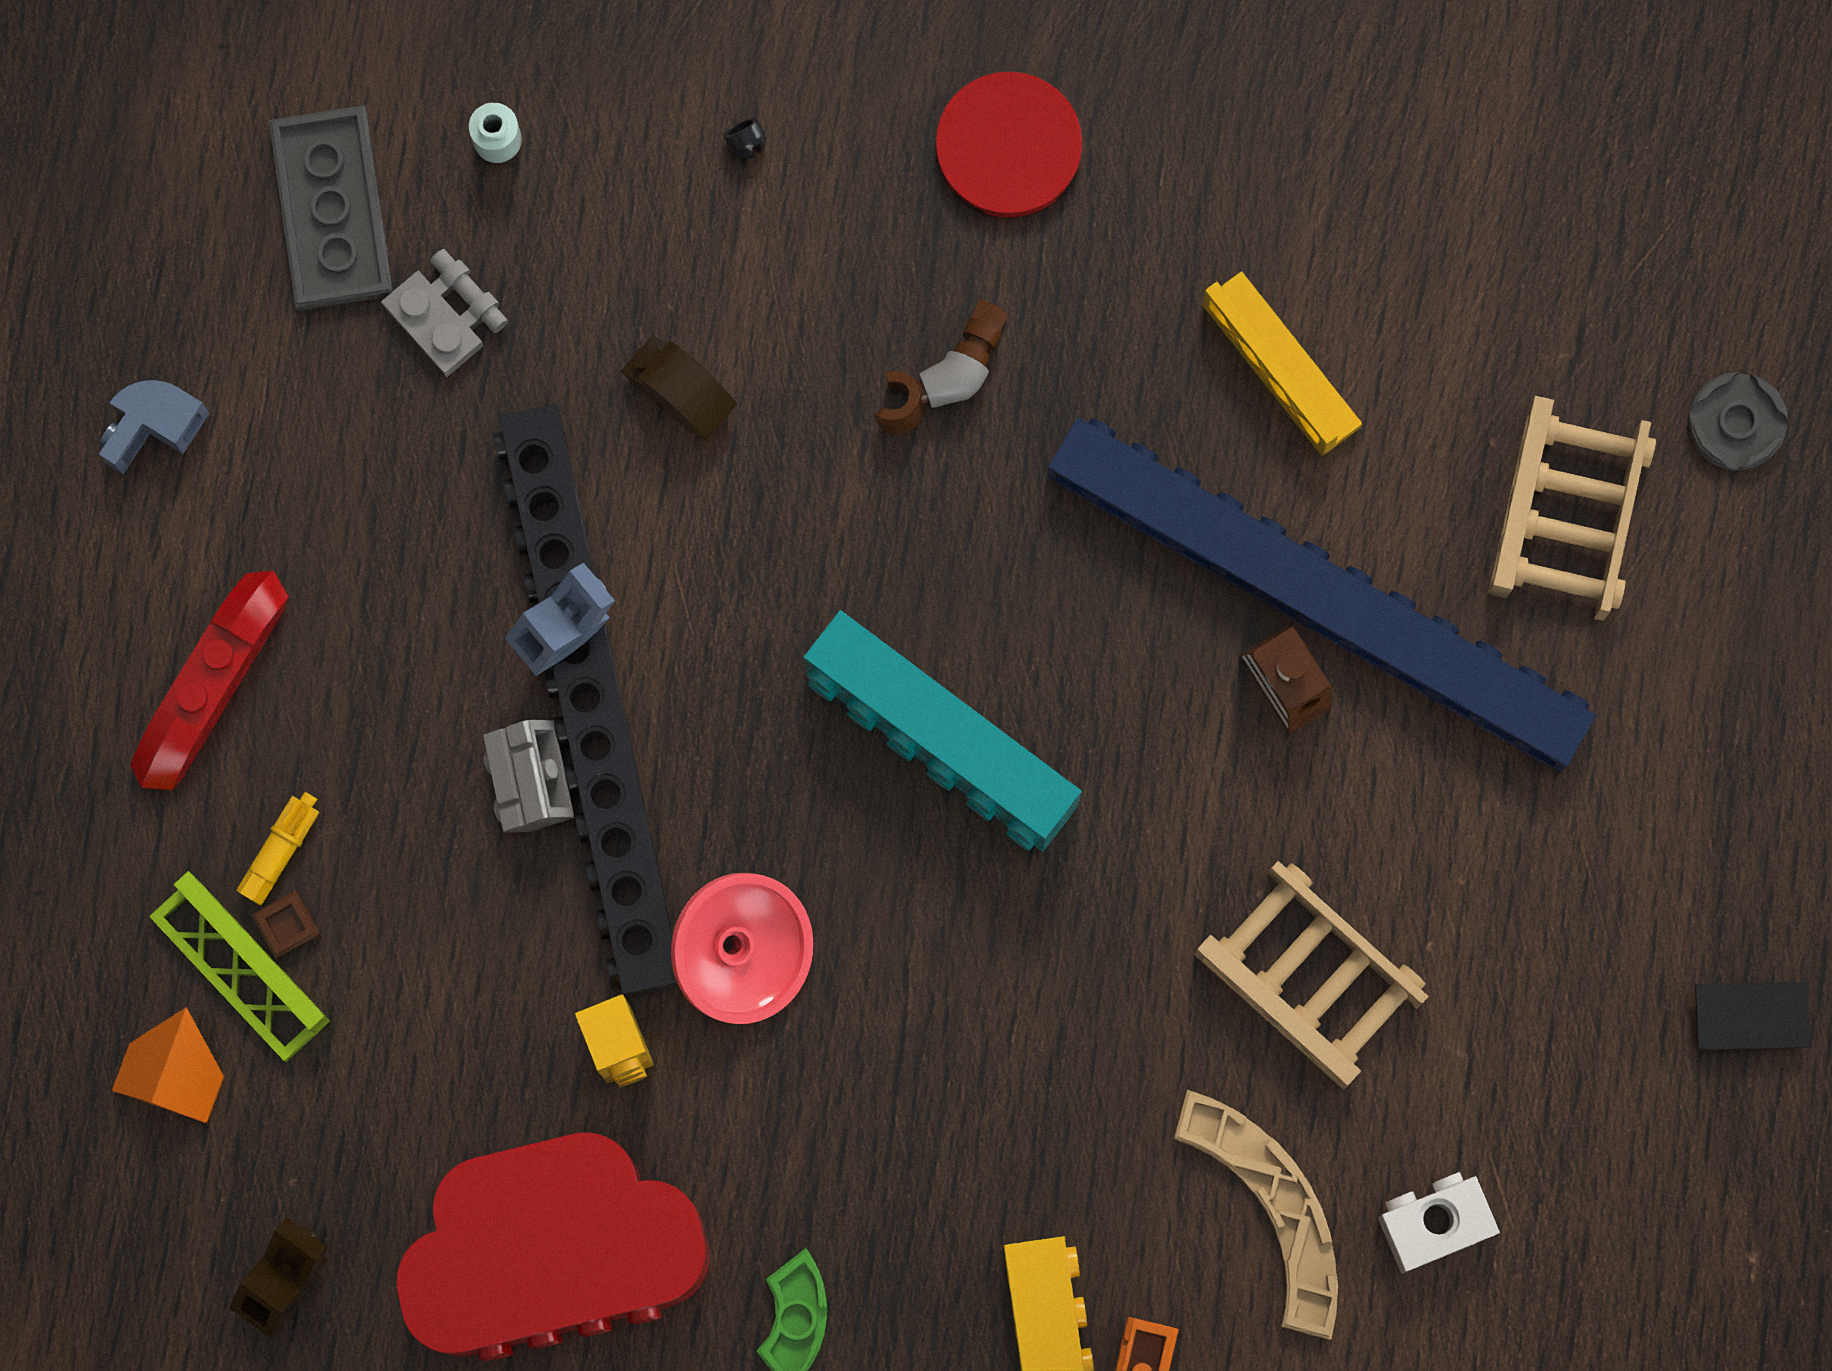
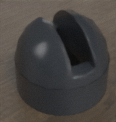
[723,117,766,159]

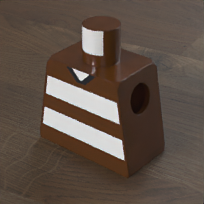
[1239,626,1332,734]

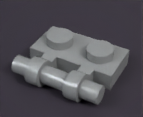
[381,249,508,378]

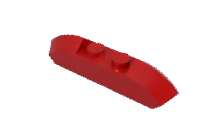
[130,571,289,790]

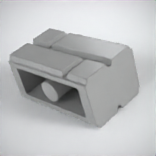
[483,720,574,833]

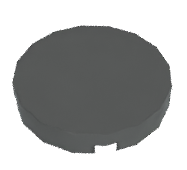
[1688,372,1788,471]

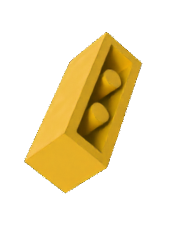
[575,994,654,1088]
[1003,1236,1094,1371]

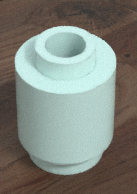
[469,103,522,163]

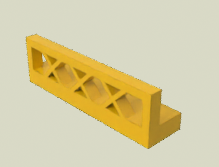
[1202,271,1362,456]

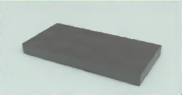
[269,105,394,311]

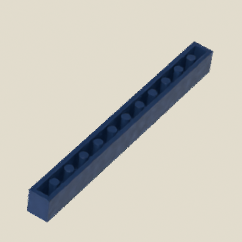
[1047,417,1597,773]

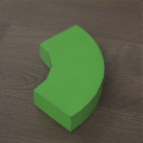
[757,1248,827,1371]

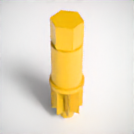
[236,792,320,905]

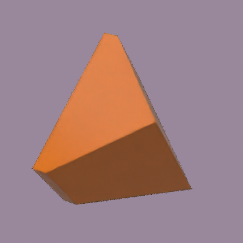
[112,1007,225,1124]

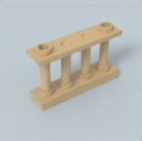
[1488,396,1656,621]
[1195,861,1429,1090]

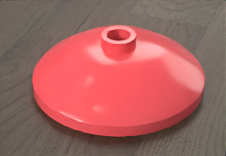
[671,873,813,1024]

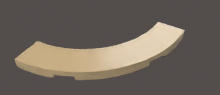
[1173,1090,1338,1340]

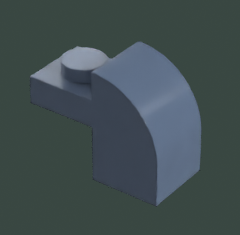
[99,380,210,475]
[505,563,615,676]

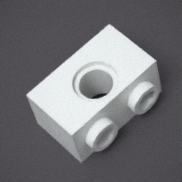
[1378,1172,1500,1274]

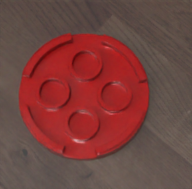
[936,72,1082,217]

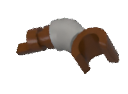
[874,299,1009,434]

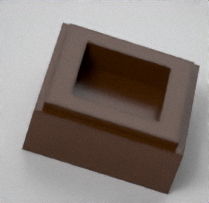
[252,890,321,960]

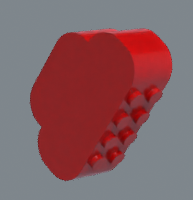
[397,1132,710,1362]

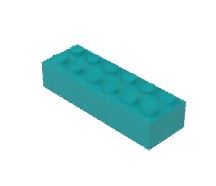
[804,610,1082,852]

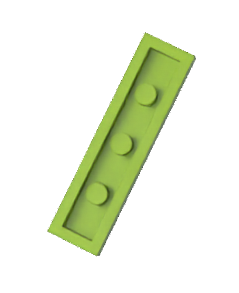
[149,871,330,1062]

